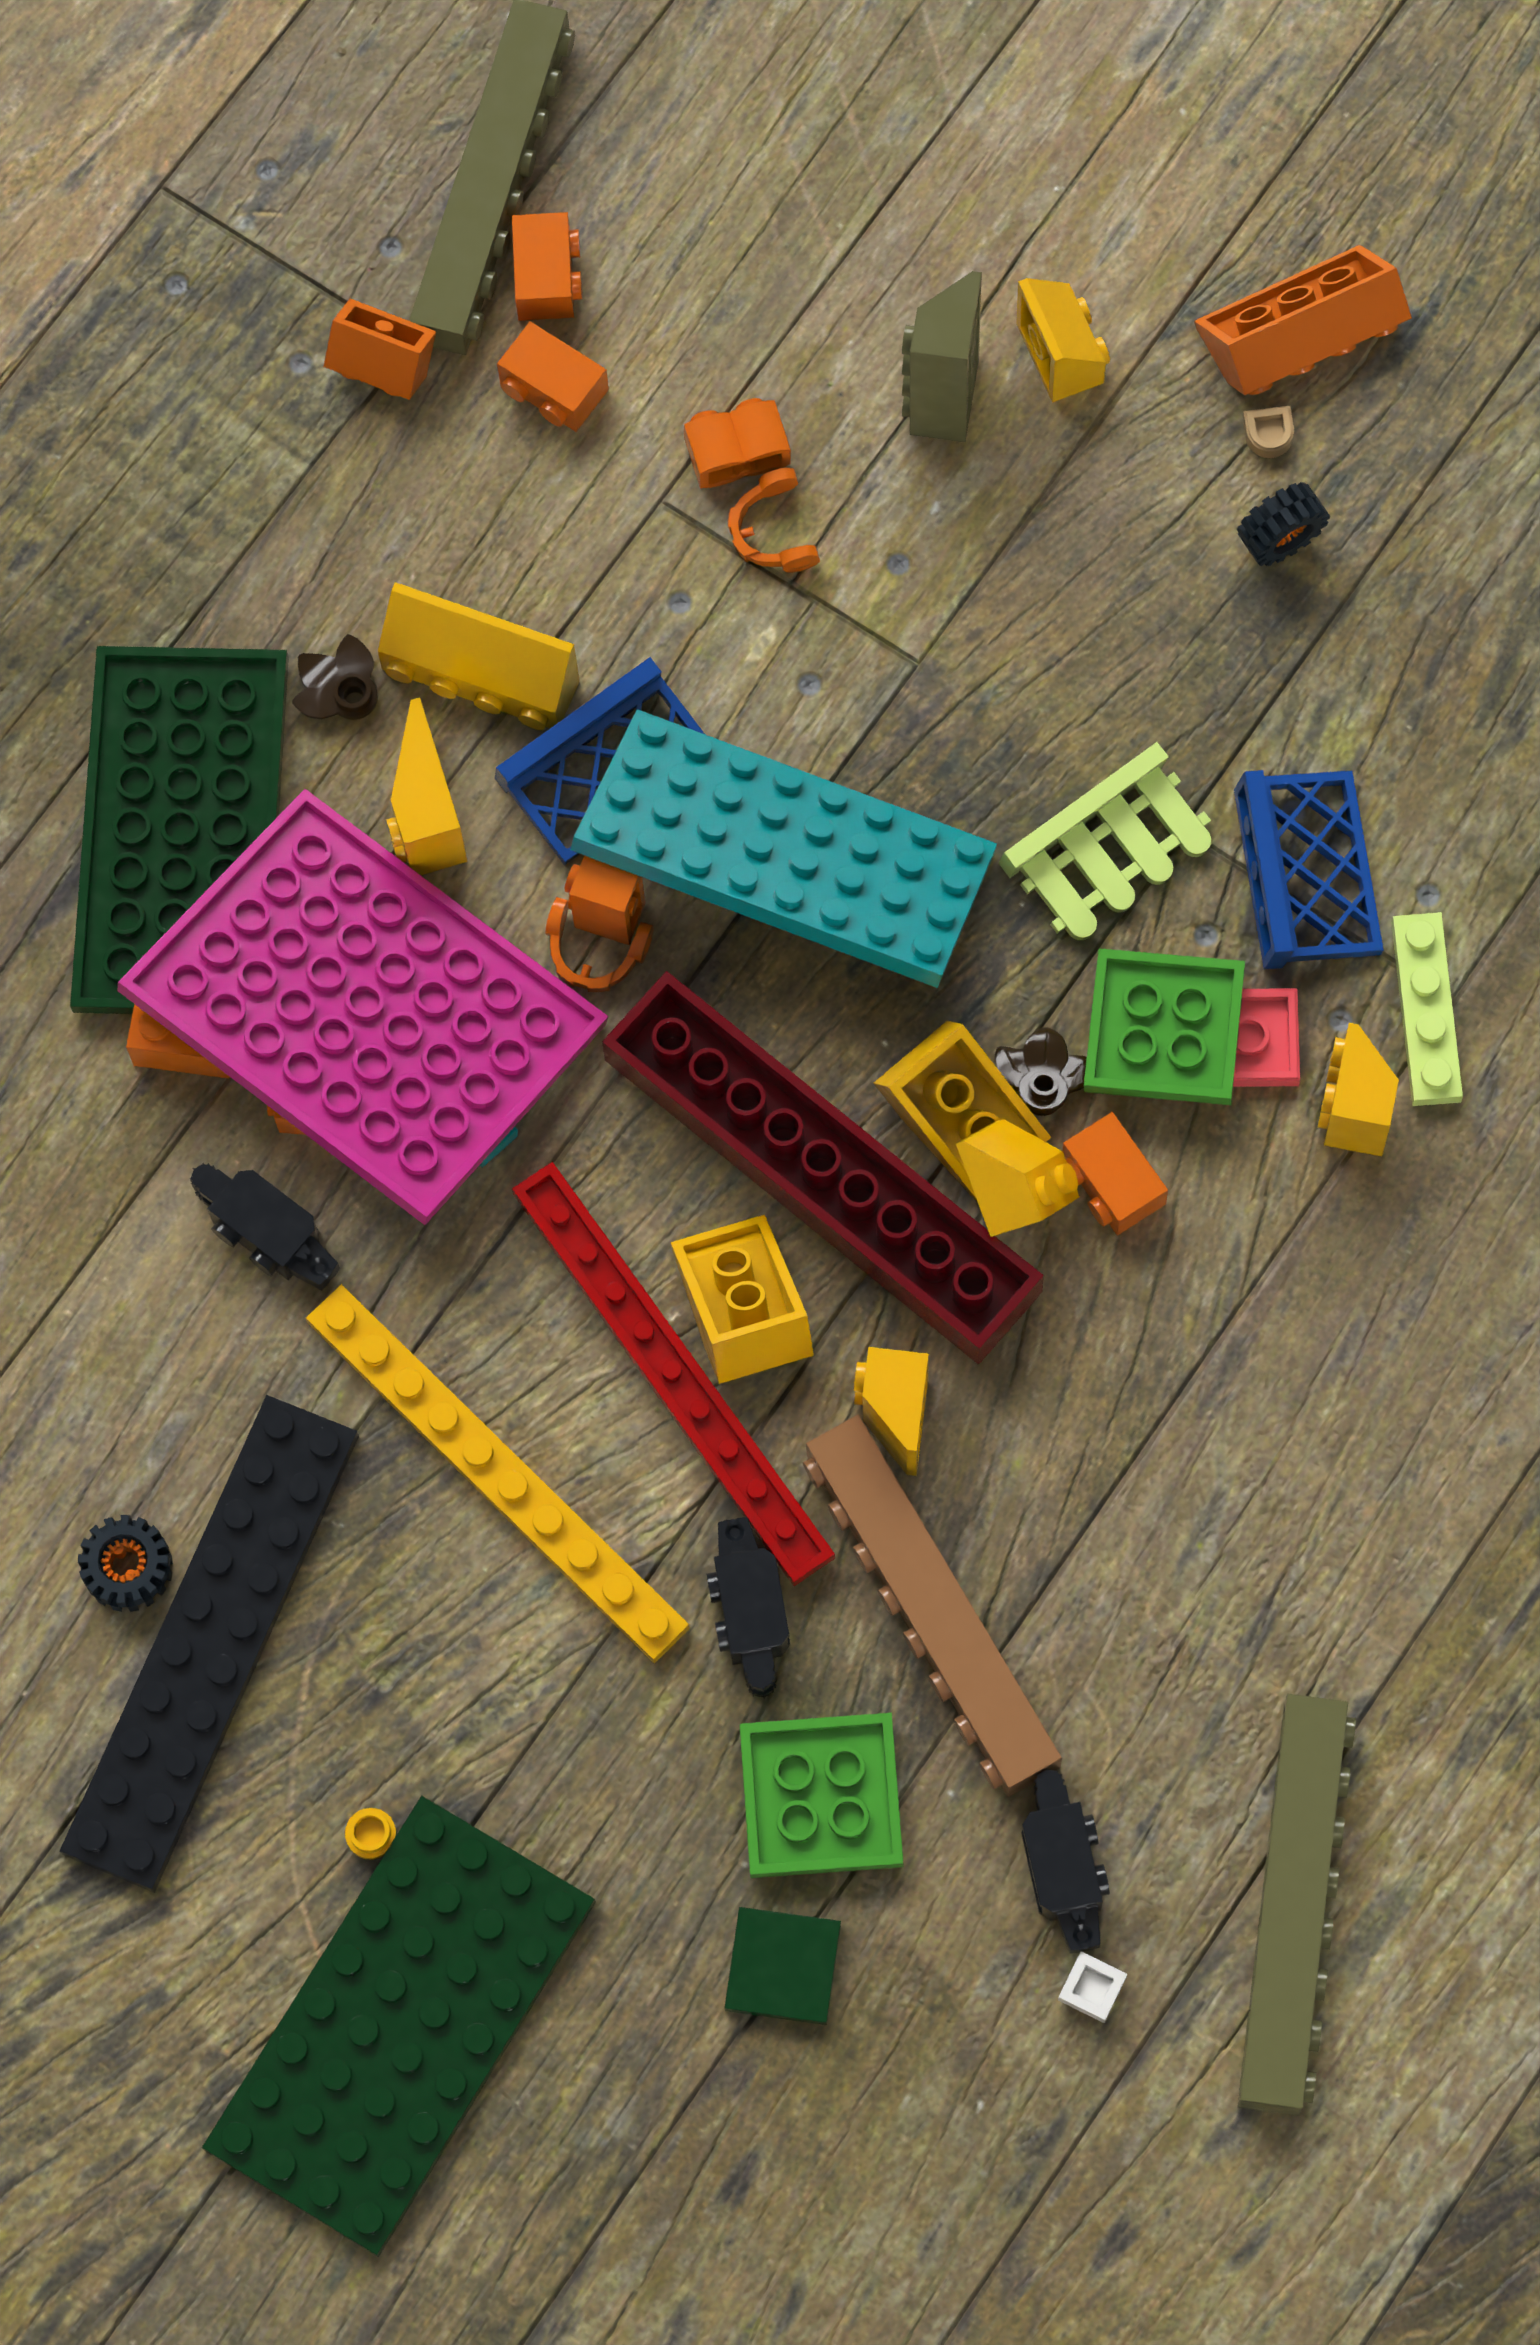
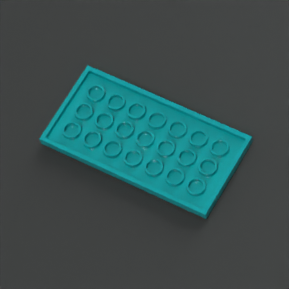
[570,709,997,988]

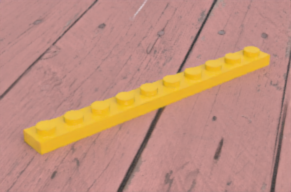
[306,1284,690,1664]

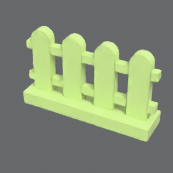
[998,742,1211,940]

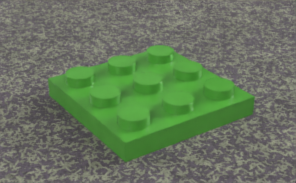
[1084,948,1245,1105]
[740,1713,904,1878]

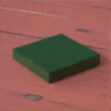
[724,1907,841,2025]

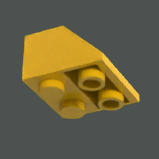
[1317,1023,1399,1157]

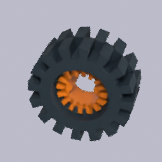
[1237,482,1330,566]
[78,1515,173,1612]

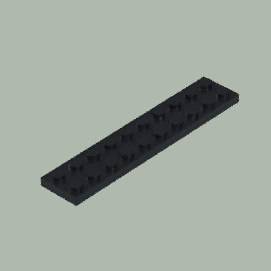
[60,1395,359,1893]

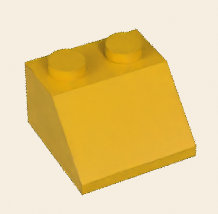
[1016,278,1110,403]
[956,1119,1080,1237]
[854,1347,929,1476]

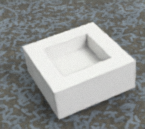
[1058,1951,1127,2023]

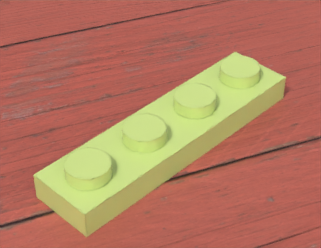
[1391,912,1463,1106]

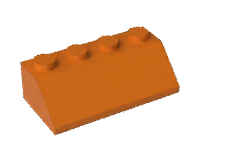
[1194,245,1412,396]

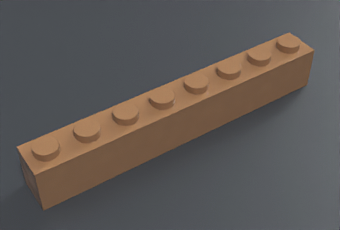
[803,1414,1062,1797]

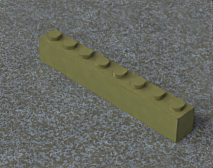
[409,0,575,355]
[1237,1693,1356,2116]

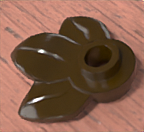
[292,634,378,720]
[994,1027,1087,1116]

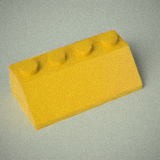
[378,582,580,730]

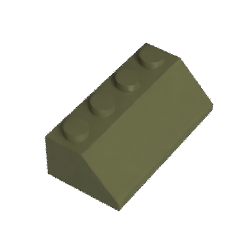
[902,271,982,442]

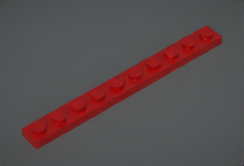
[512,1161,835,1587]

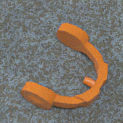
[728,467,820,573]
[545,897,654,992]

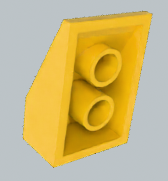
[386,697,468,875]
[874,1021,1051,1200]
[671,1214,814,1384]

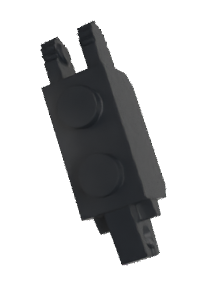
[190,1163,340,1291]
[706,1517,790,1699]
[1021,1768,1110,1954]

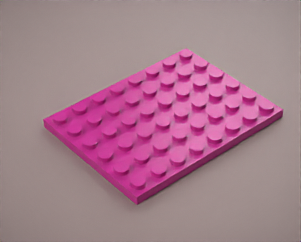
[117,789,609,1225]

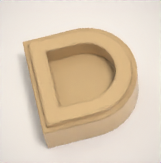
[1243,406,1294,458]

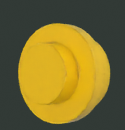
[345,1808,396,1860]

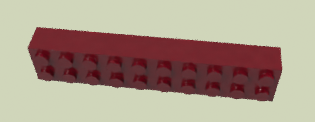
[602,971,1044,1365]

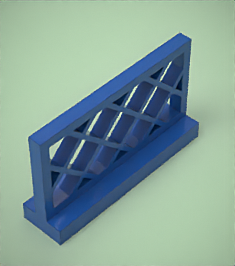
[495,657,705,865]
[1234,770,1384,970]

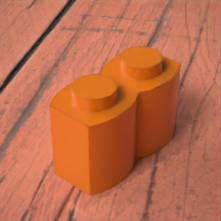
[684,398,791,488]

